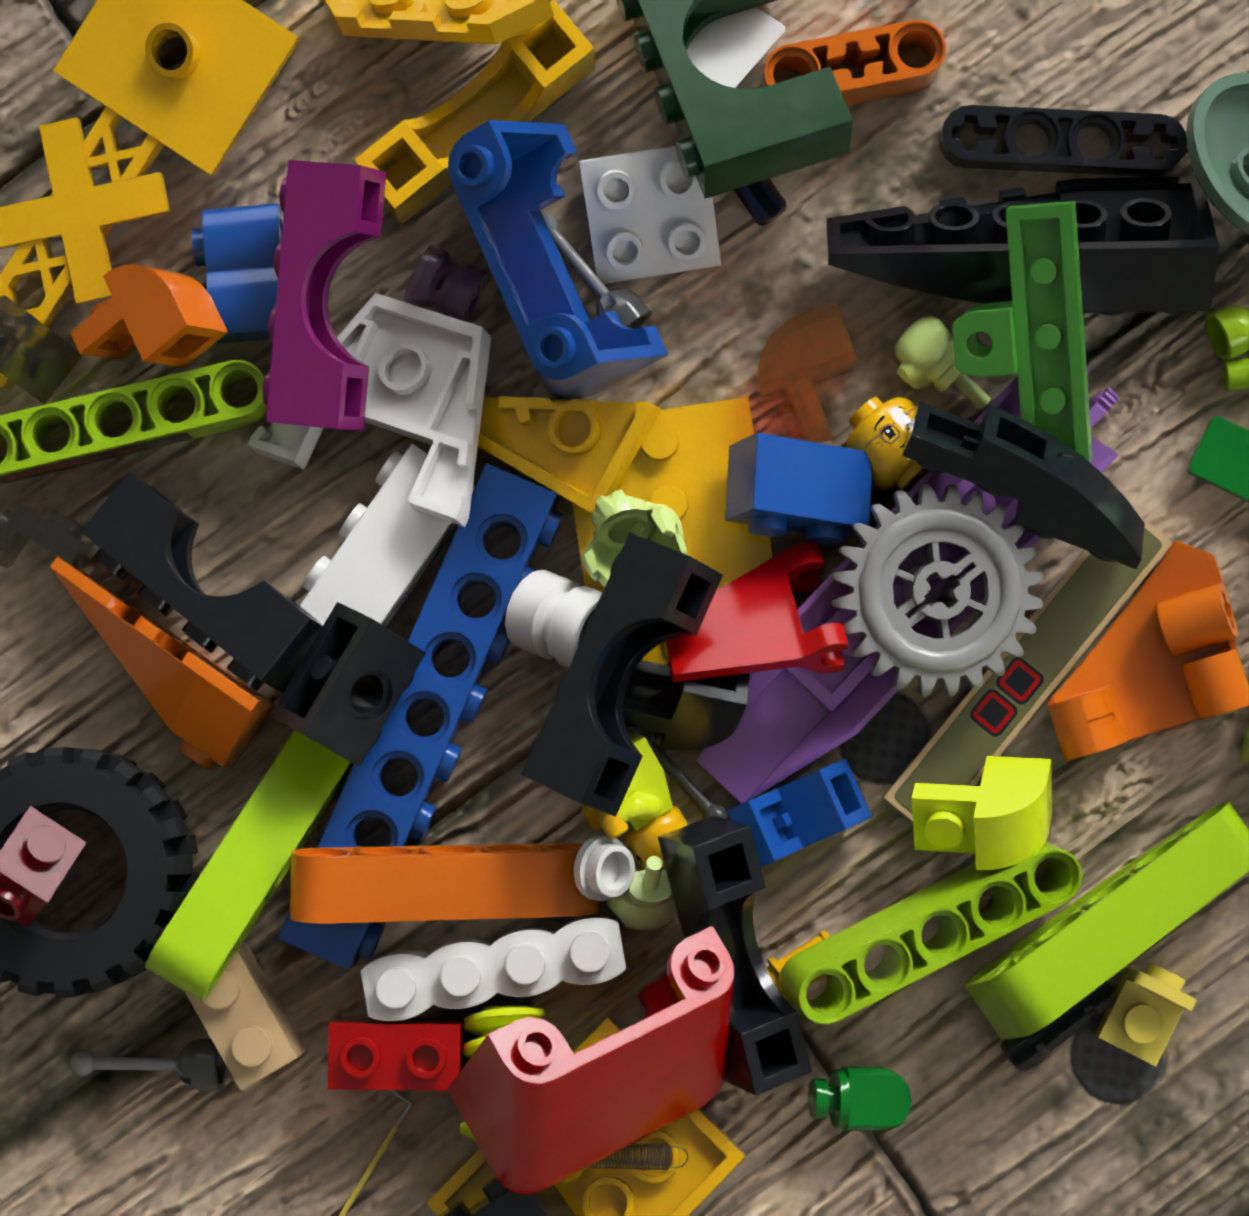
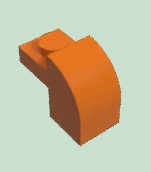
[70,264,228,368]

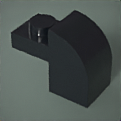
[623,660,750,750]

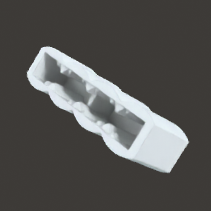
[360,915,627,1021]

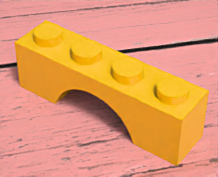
[354,0,595,225]

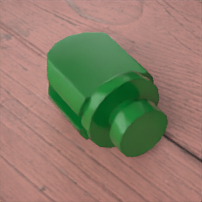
[808,1067,912,1131]

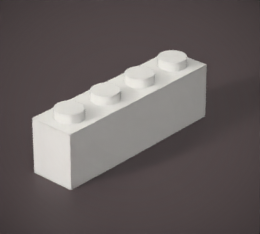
[300,444,476,628]

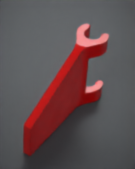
[663,542,849,682]

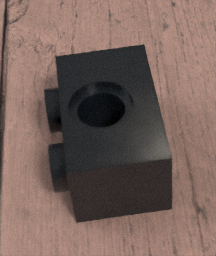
[270,602,426,767]

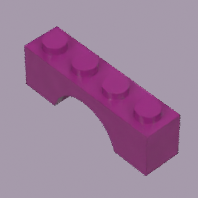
[263,160,387,430]

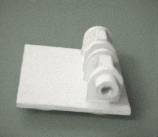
[579,146,722,284]

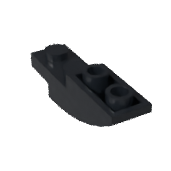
[902,401,1145,569]

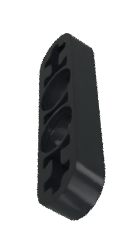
[938,105,1187,177]

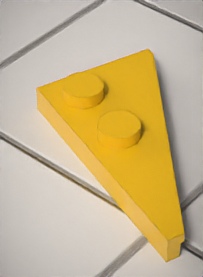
[478,396,661,513]

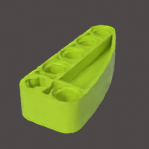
[964,801,1249,1040]

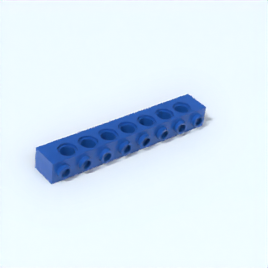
[278,463,564,969]

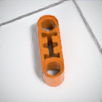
[761,20,946,106]

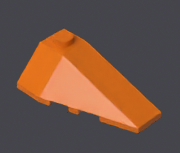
[50,557,276,770]

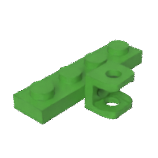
[952,201,1093,462]

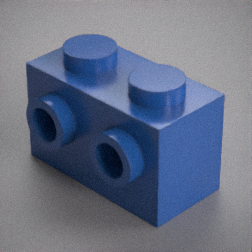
[725,432,872,545]

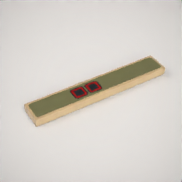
[881,517,1173,823]

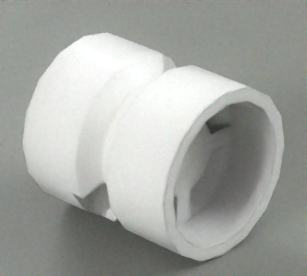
[505,569,603,668]

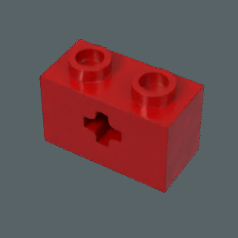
[328,1017,465,1091]

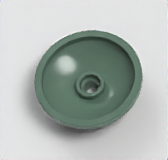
[1186,73,1249,235]

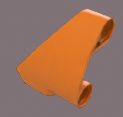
[1047,540,1249,761]

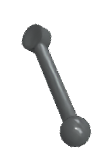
[630,727,728,819]

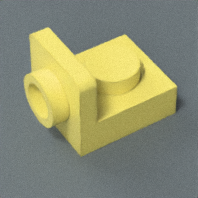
[1094,963,1197,1067]

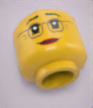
[846,397,928,492]

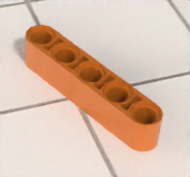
[290,843,601,924]

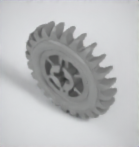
[831,484,1044,697]

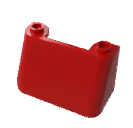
[447,926,734,1196]

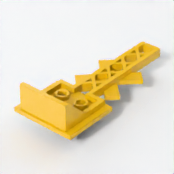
[0,0,301,389]

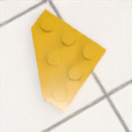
[324,0,555,44]

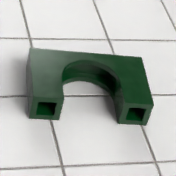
[616,0,853,199]

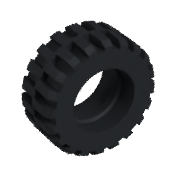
[0,747,200,998]

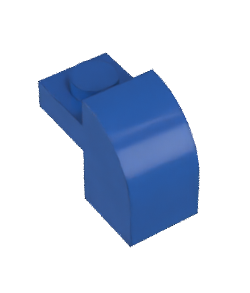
[727,758,872,867]

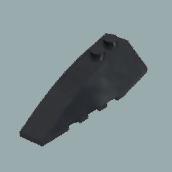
[826,176,1219,316]

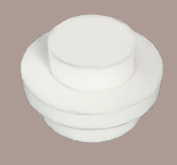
[574,835,635,901]

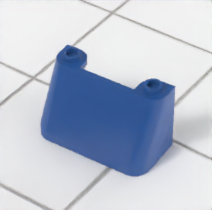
[448,120,668,400]

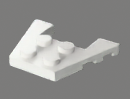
[247,293,491,527]

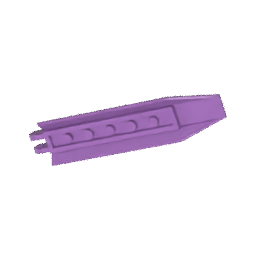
[696,366,1119,804]

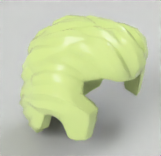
[580,489,688,588]

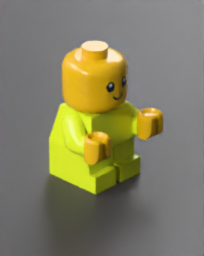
[582,732,688,870]

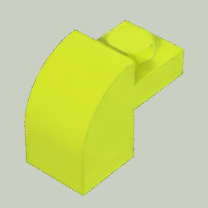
[911,756,1053,870]

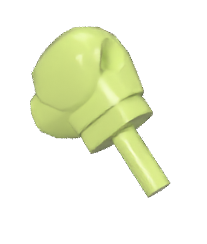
[894,316,991,410]
[606,856,676,932]

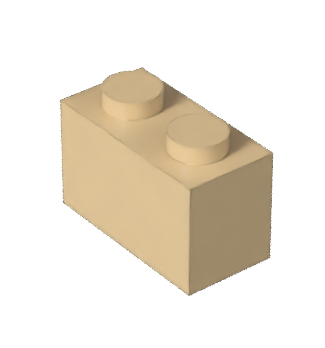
[185,940,307,1091]

